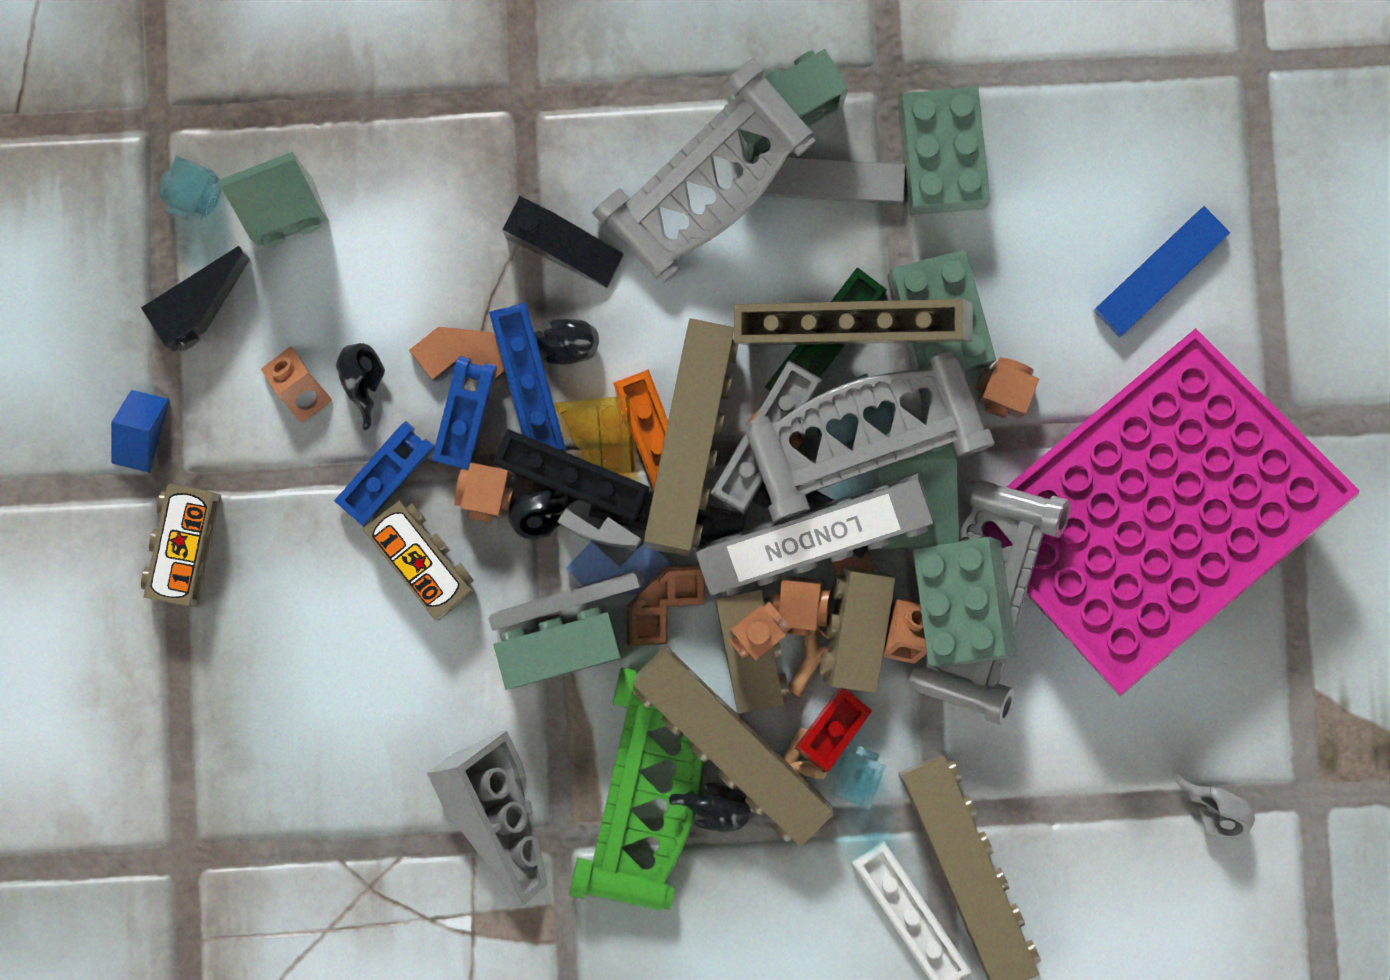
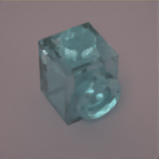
[158,156,222,221]
[830,746,886,809]

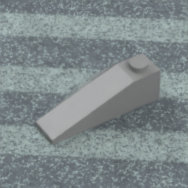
[427,731,548,906]

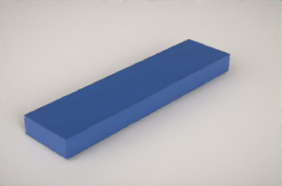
[1093,206,1230,338]
[489,302,566,451]

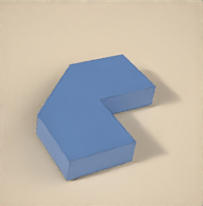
[566,541,674,595]

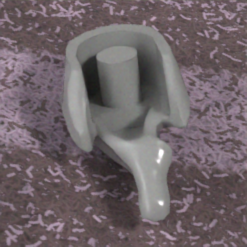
[1176,774,1255,839]

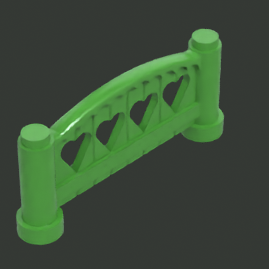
[569,667,703,911]

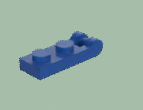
[432,356,497,470]
[334,421,435,527]

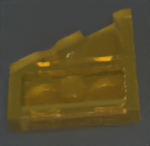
[554,396,635,474]

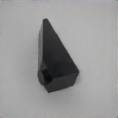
[502,196,624,288]
[141,246,250,351]

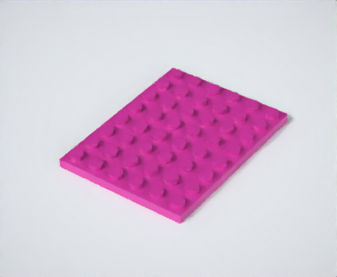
[963,328,1360,697]

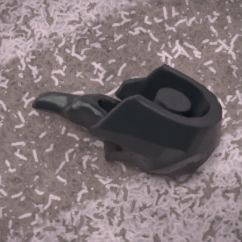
[534,319,599,365]
[336,343,385,430]
[508,489,579,539]
[669,782,751,832]

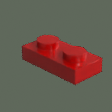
[794,688,872,773]

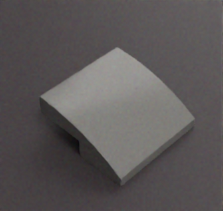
[557,509,642,549]

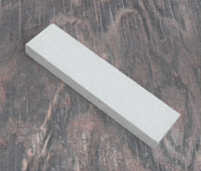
[852,841,971,980]

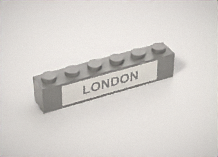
[695,473,934,597]

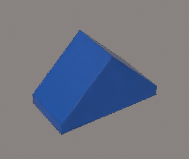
[111,390,170,473]

